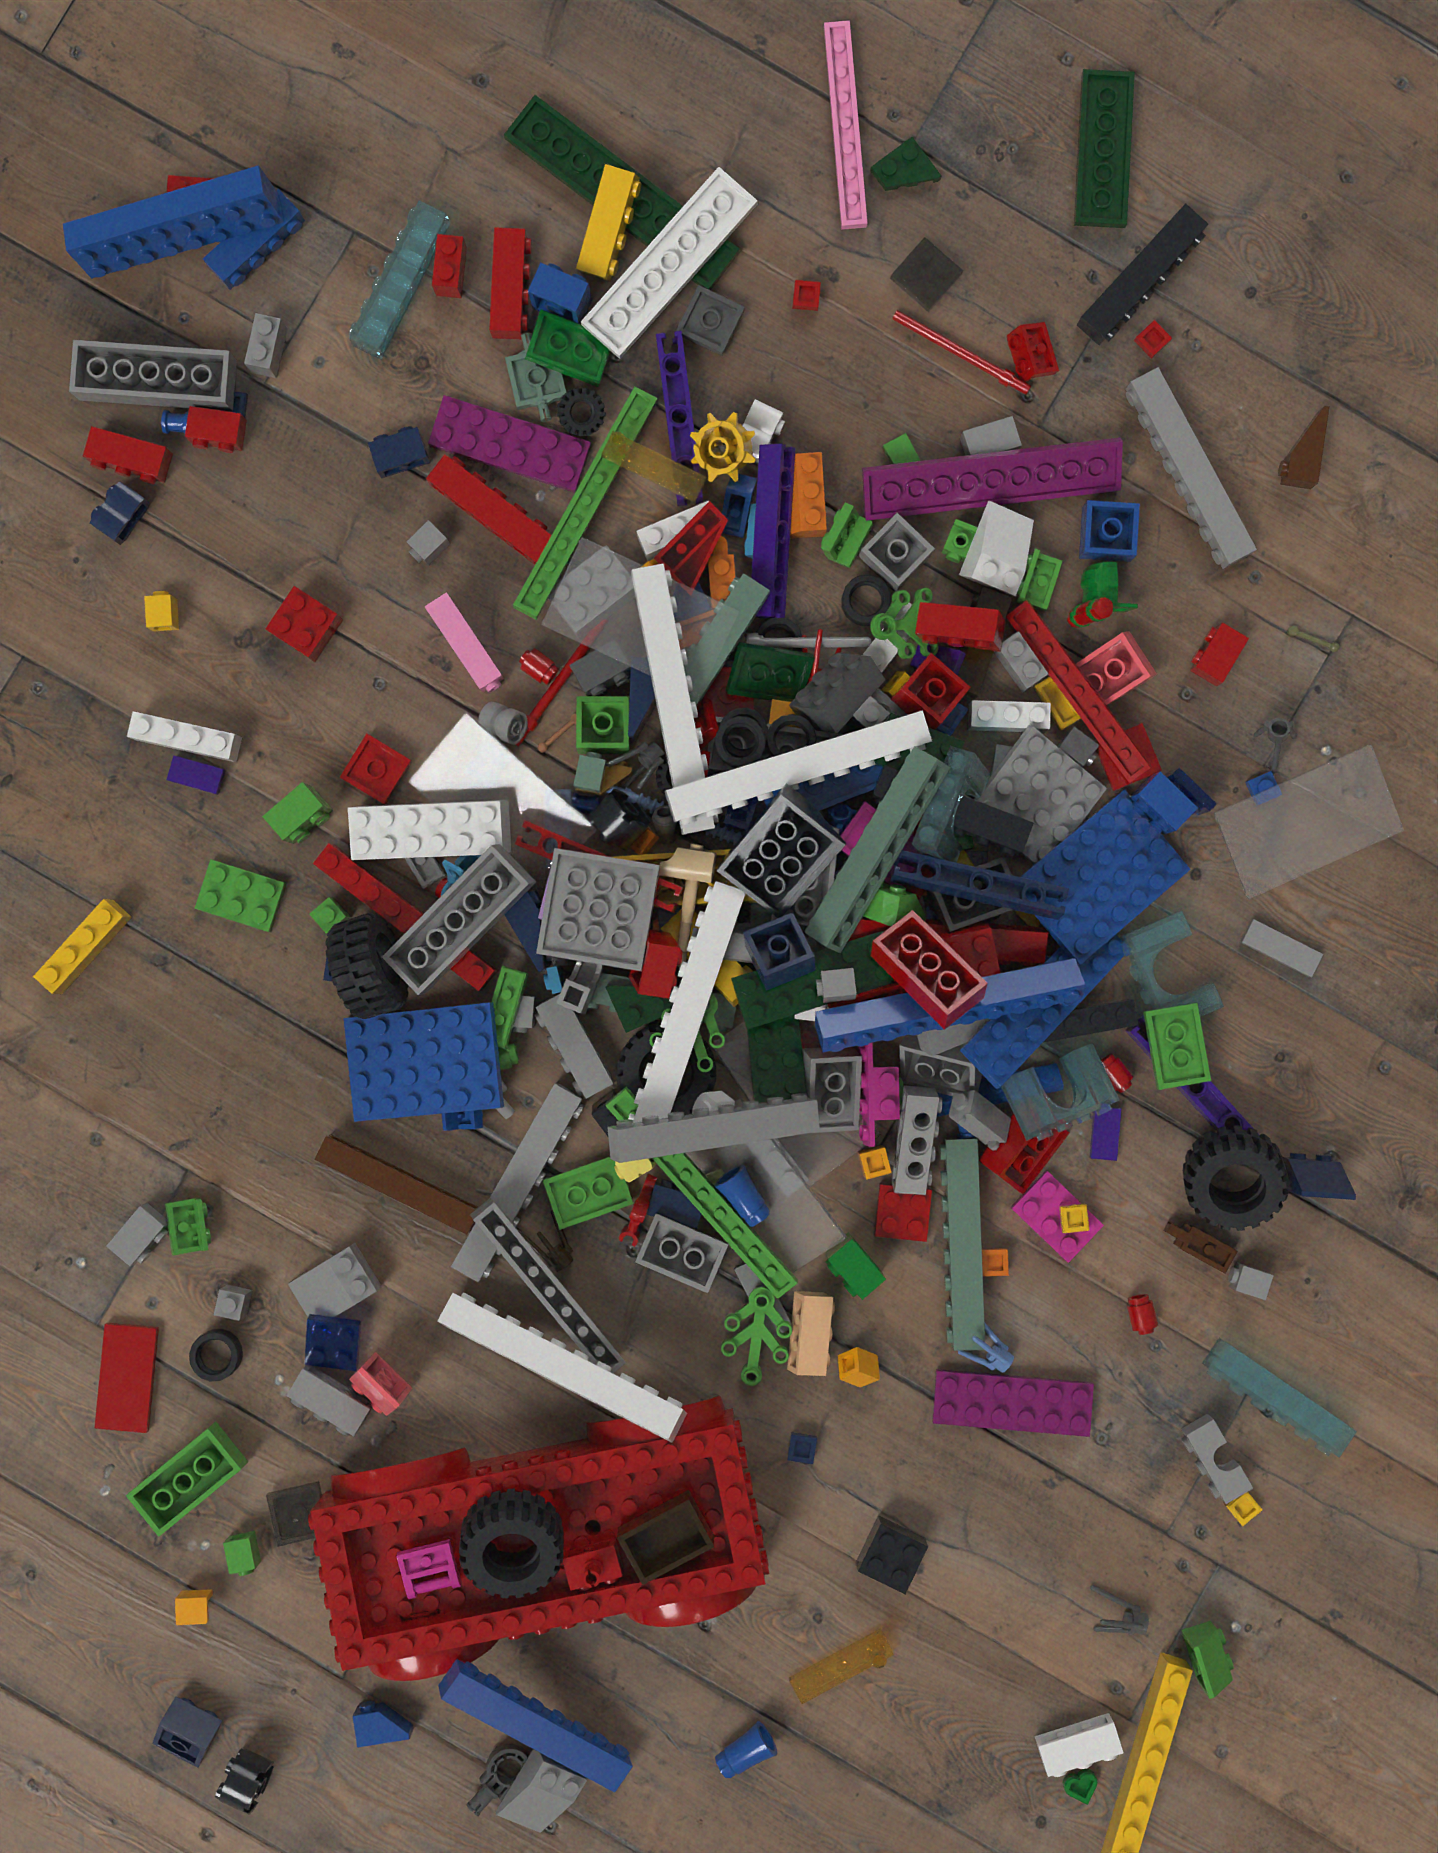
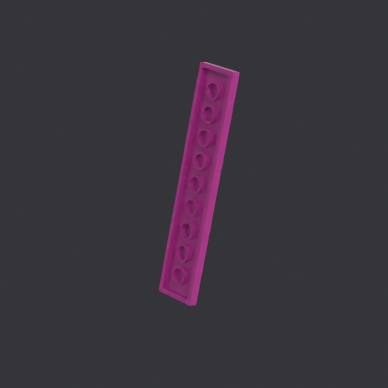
[862,437,1123,521]

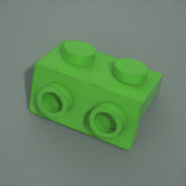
[821,502,873,568]
[1016,548,1062,611]
[165,1198,211,1255]

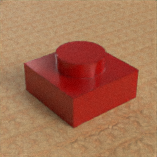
[792,280,821,311]
[1134,320,1172,359]

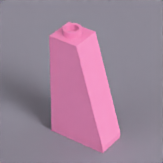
[425,592,504,693]

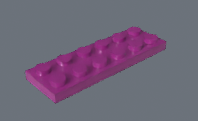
[428,395,591,493]
[932,1369,1094,1437]

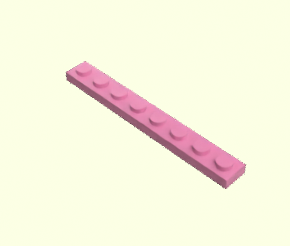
[824,20,867,230]

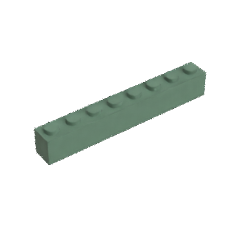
[805,746,951,953]
[939,1137,985,1351]

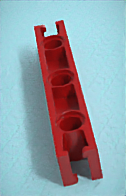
[515,820,684,913]

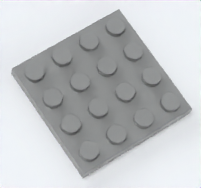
[974,725,1107,864]
[536,848,660,971]

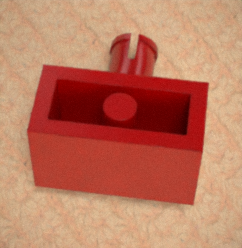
[563,1537,624,1592]

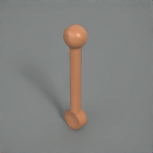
[537,714,576,753]

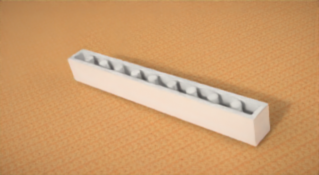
[631,564,718,835]
[665,710,932,825]
[628,881,745,1123]
[438,1293,687,1443]

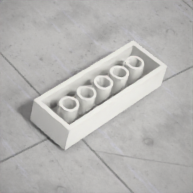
[348,800,512,860]

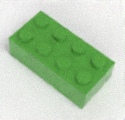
[126,1422,248,1537]

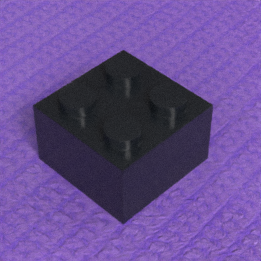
[856,1515,928,1595]

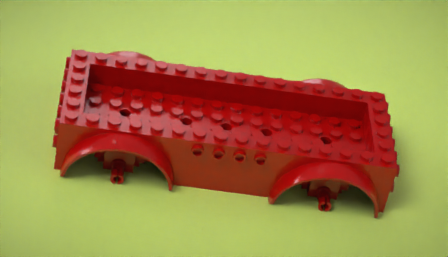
[308,1395,769,1681]

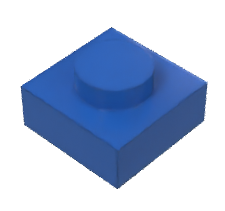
[1245,771,1282,806]

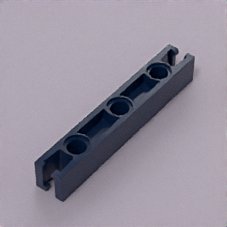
[890,850,1069,920]

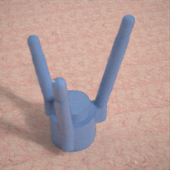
[958,1322,1014,1373]

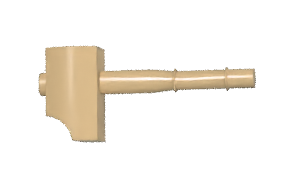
[659,844,717,966]

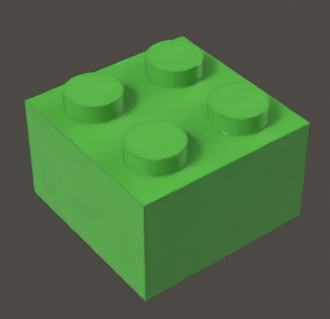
[262,782,333,844]

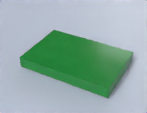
[525,309,610,387]

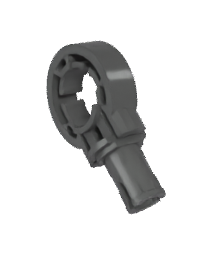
[466,1744,529,1816]

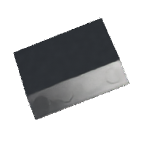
[717,783,846,918]

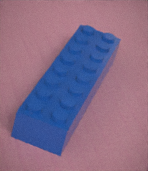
[63,165,284,279]

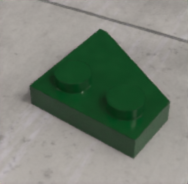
[870,137,941,191]
[605,985,672,1033]

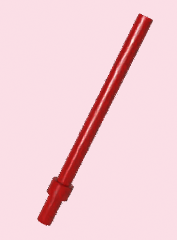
[892,310,1031,395]
[514,619,609,747]

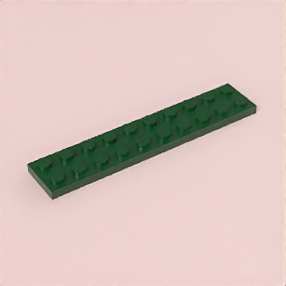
[504,95,740,290]

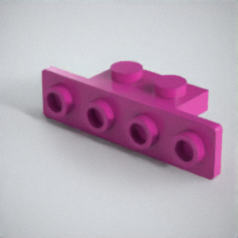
[857,1043,900,1147]

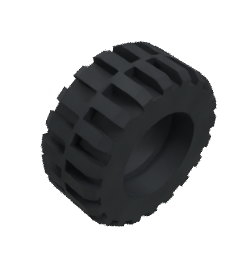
[325,913,409,1019]
[617,1023,717,1115]
[1182,1126,1289,1231]
[459,1489,564,1598]

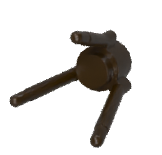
[516,1210,573,1272]

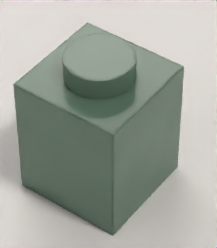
[573,752,607,793]

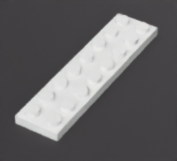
[581,167,758,359]

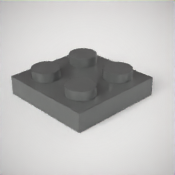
[676,285,745,356]

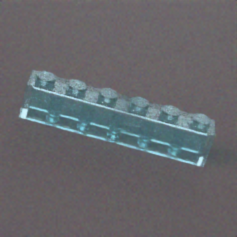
[349,200,450,360]
[1202,1338,1357,1458]

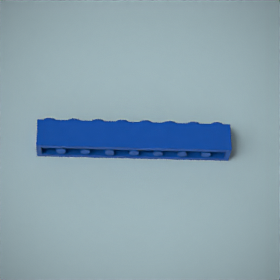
[438,1659,633,1793]

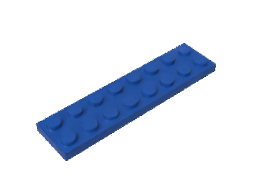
[960,935,1130,1089]

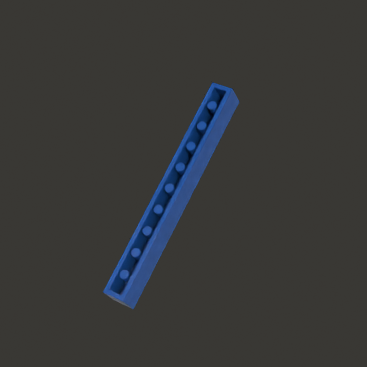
[815,958,1085,1052]

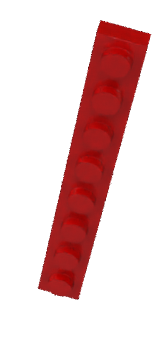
[1006,600,1152,783]

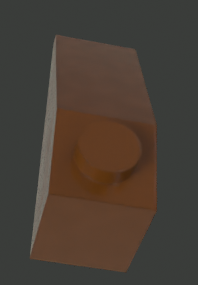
[1278,406,1330,489]

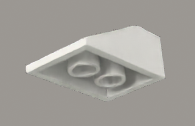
[959,501,1034,596]

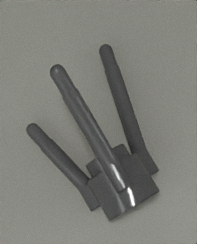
[1254,718,1297,774]
[606,741,666,789]
[1090,1585,1149,1635]

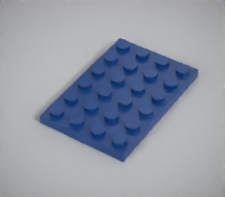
[1020,789,1191,966]
[343,1002,504,1122]

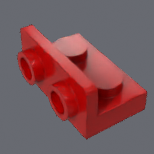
[1007,322,1059,383]

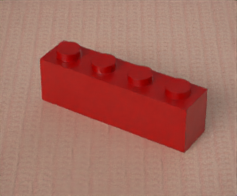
[489,227,532,340]

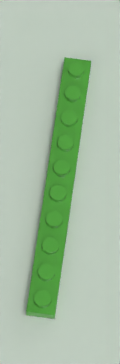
[513,386,658,620]
[606,1087,798,1299]

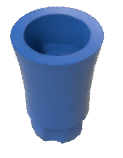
[714,1164,770,1227]
[715,1721,777,1778]

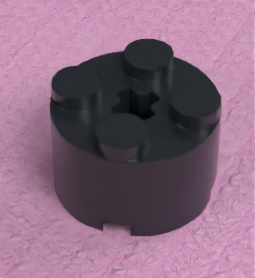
[587,789,650,850]
[215,1748,274,1815]

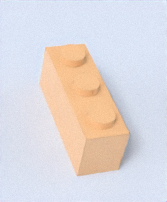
[787,1291,835,1376]

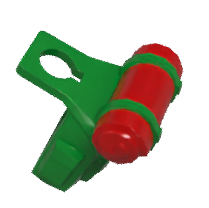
[1067,562,1138,628]

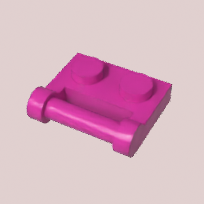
[396,1539,462,1599]

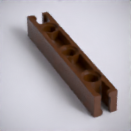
[314,1134,479,1235]

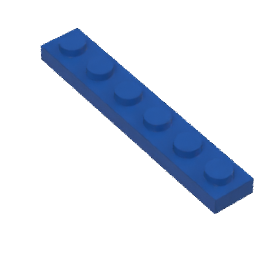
[915,1063,1064,1120]

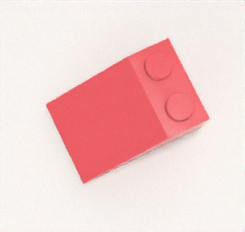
[1076,631,1157,706]
[349,1352,412,1416]

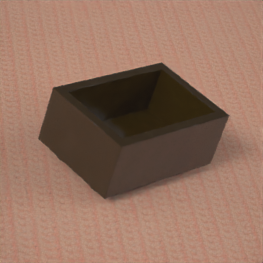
[617,1490,714,1585]

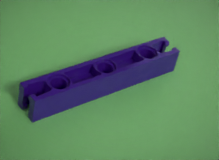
[656,331,703,506]
[751,444,795,619]
[1125,1014,1260,1136]

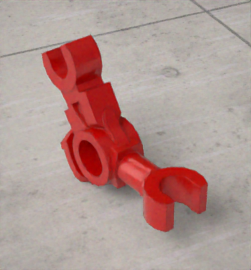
[619,1174,657,1247]

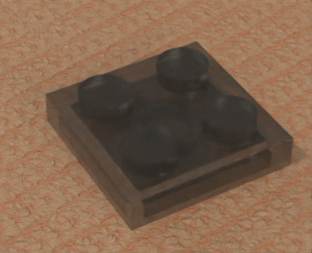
[890,237,963,312]
[266,1481,322,1547]

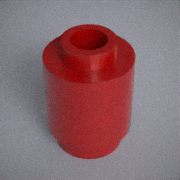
[519,648,559,685]
[1095,1053,1133,1093]
[1127,1294,1158,1335]

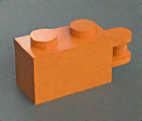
[708,536,735,610]

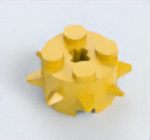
[690,412,756,482]

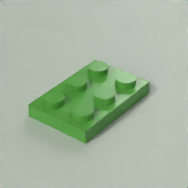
[194,859,287,932]
[1143,1003,1211,1090]
[543,1156,634,1230]

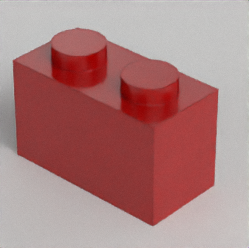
[432,234,467,298]
[185,406,247,453]
[1190,622,1249,686]

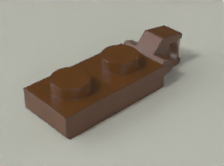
[1163,1222,1238,1274]

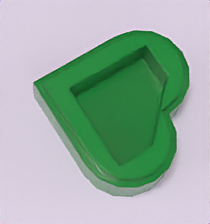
[1062,1769,1098,1805]

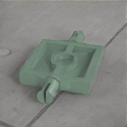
[505,333,566,422]

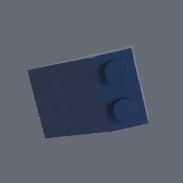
[628,657,657,742]
[504,890,548,972]
[1283,1153,1356,1200]

